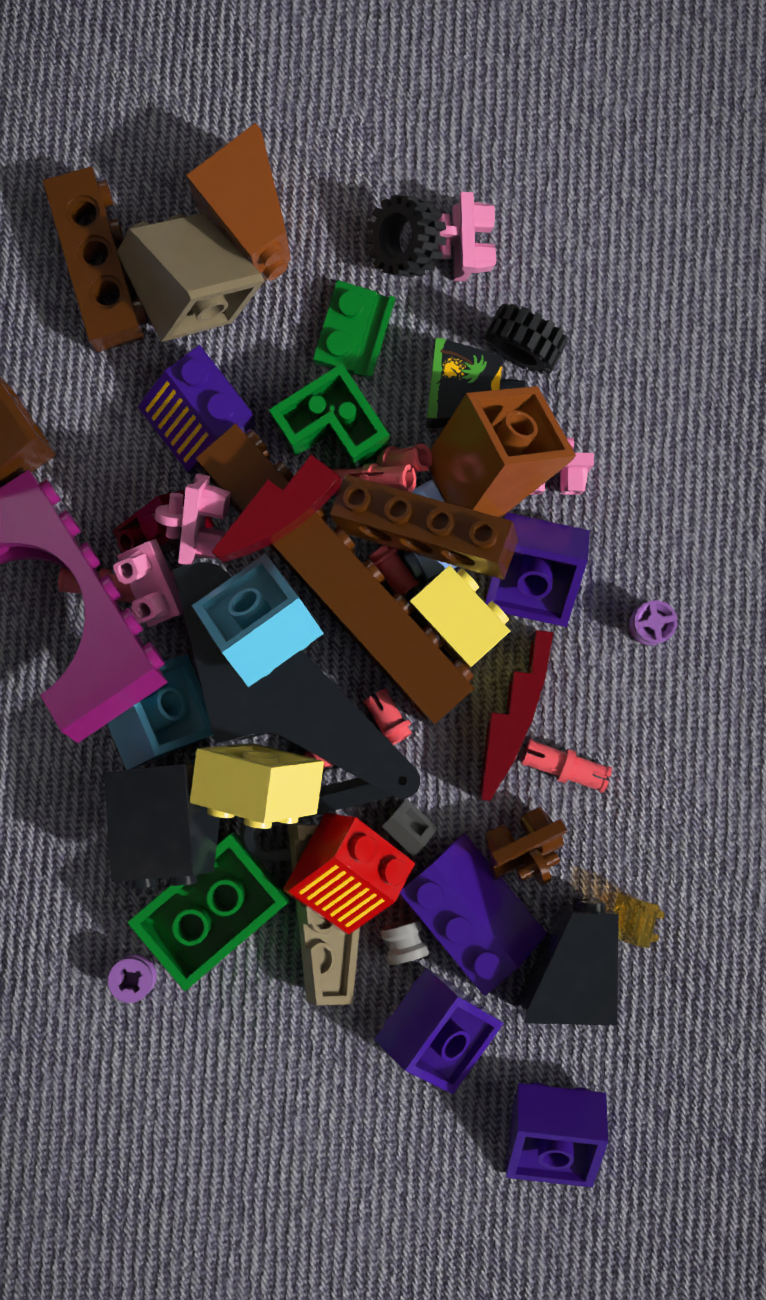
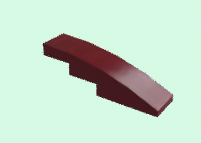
[479,630,554,801]

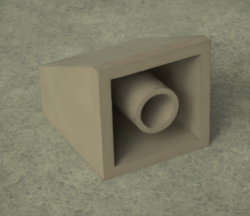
[117,213,265,342]

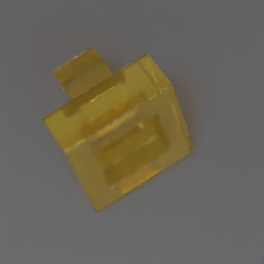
[614,893,665,948]

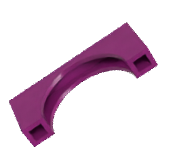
[0,469,168,743]

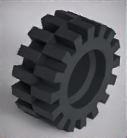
[366,195,446,278]
[484,303,568,374]

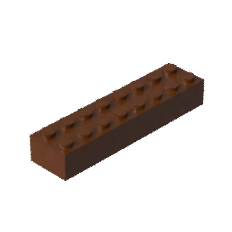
[195,423,475,727]

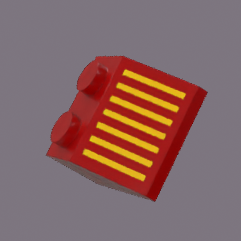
[283,813,415,935]

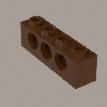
[43,166,148,353]
[330,474,518,580]

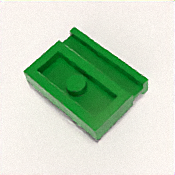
[313,280,396,381]

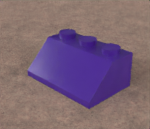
[400,833,547,997]

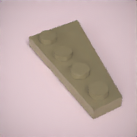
[288,824,360,1005]

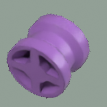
[629,600,677,646]
[108,954,157,1003]

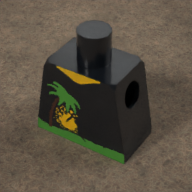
[426,338,525,428]

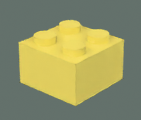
[409,565,510,669]
[190,743,324,829]

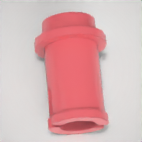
[376,444,432,472]
[368,545,419,595]
[363,688,412,745]

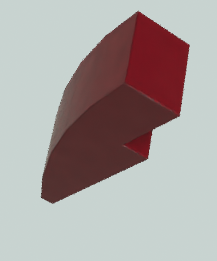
[212,455,341,564]

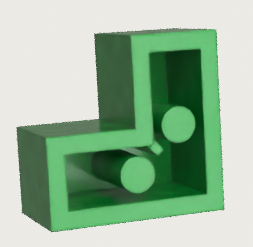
[269,363,390,468]

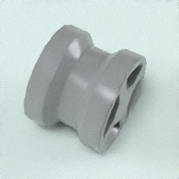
[379,918,430,965]

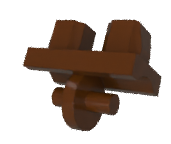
[485,807,567,885]

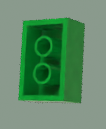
[127,832,291,991]

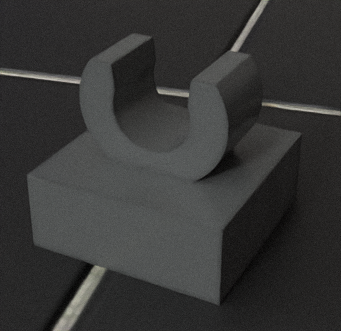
[380,799,438,857]

